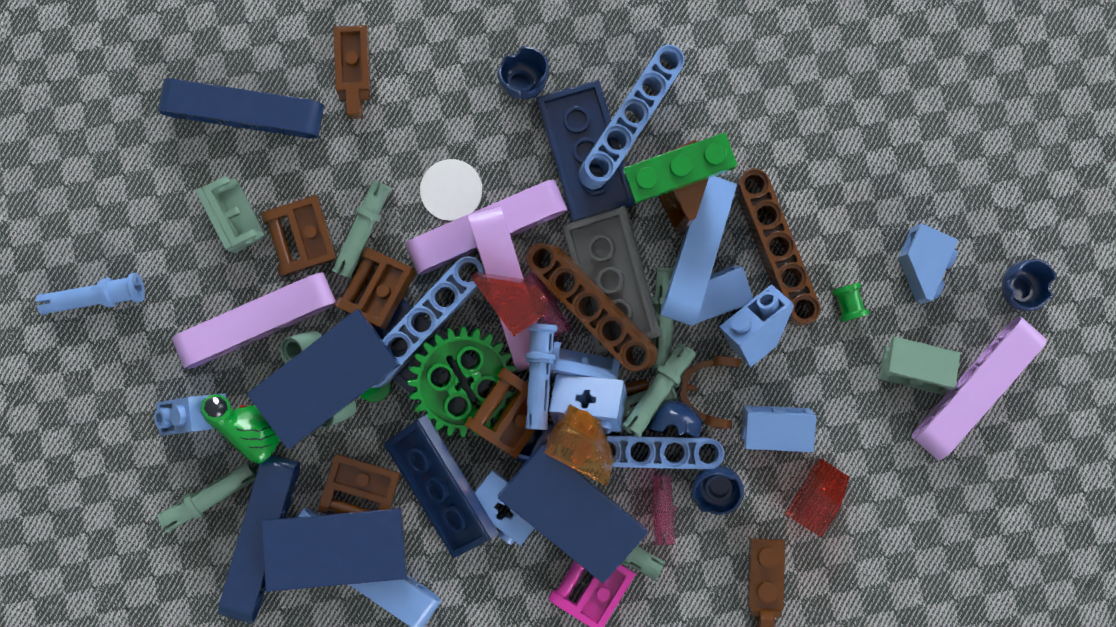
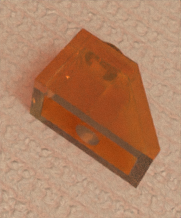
[544,404,614,486]

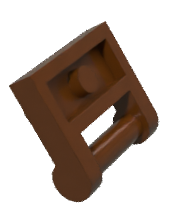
[261,195,337,278]
[334,247,417,331]
[464,367,551,459]
[318,453,401,514]

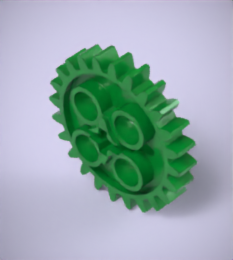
[407,326,517,438]

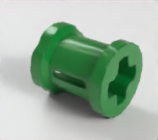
[831,282,870,323]

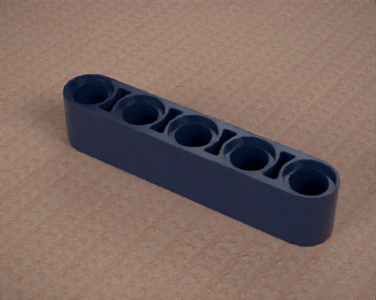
[158,78,324,139]
[218,454,300,624]

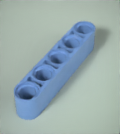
[579,45,685,189]
[660,176,737,326]
[372,256,485,388]
[557,434,725,469]
[298,508,441,627]

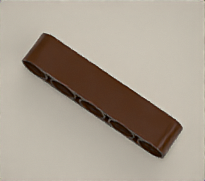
[735,168,821,326]
[526,243,658,371]

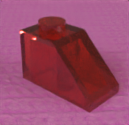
[472,272,548,336]
[784,458,850,538]

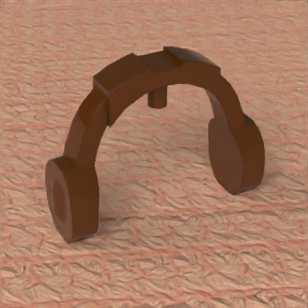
[680,355,741,429]

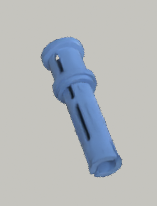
[36,272,145,315]
[525,324,558,430]

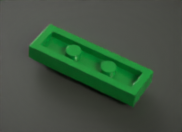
[623,132,738,204]

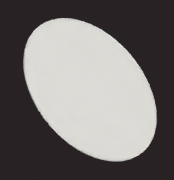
[420,159,482,221]

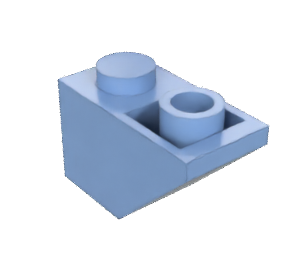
[898,223,958,304]
[719,284,794,367]
[154,393,226,436]

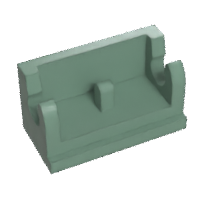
[195,176,267,254]
[878,336,961,395]

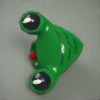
[200,394,280,464]

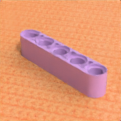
[405,179,568,275]
[468,206,537,373]
[171,272,336,370]
[912,316,1047,461]

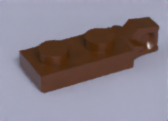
[333,25,371,119]
[747,538,785,627]

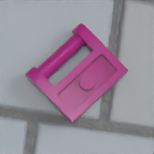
[548,561,636,627]

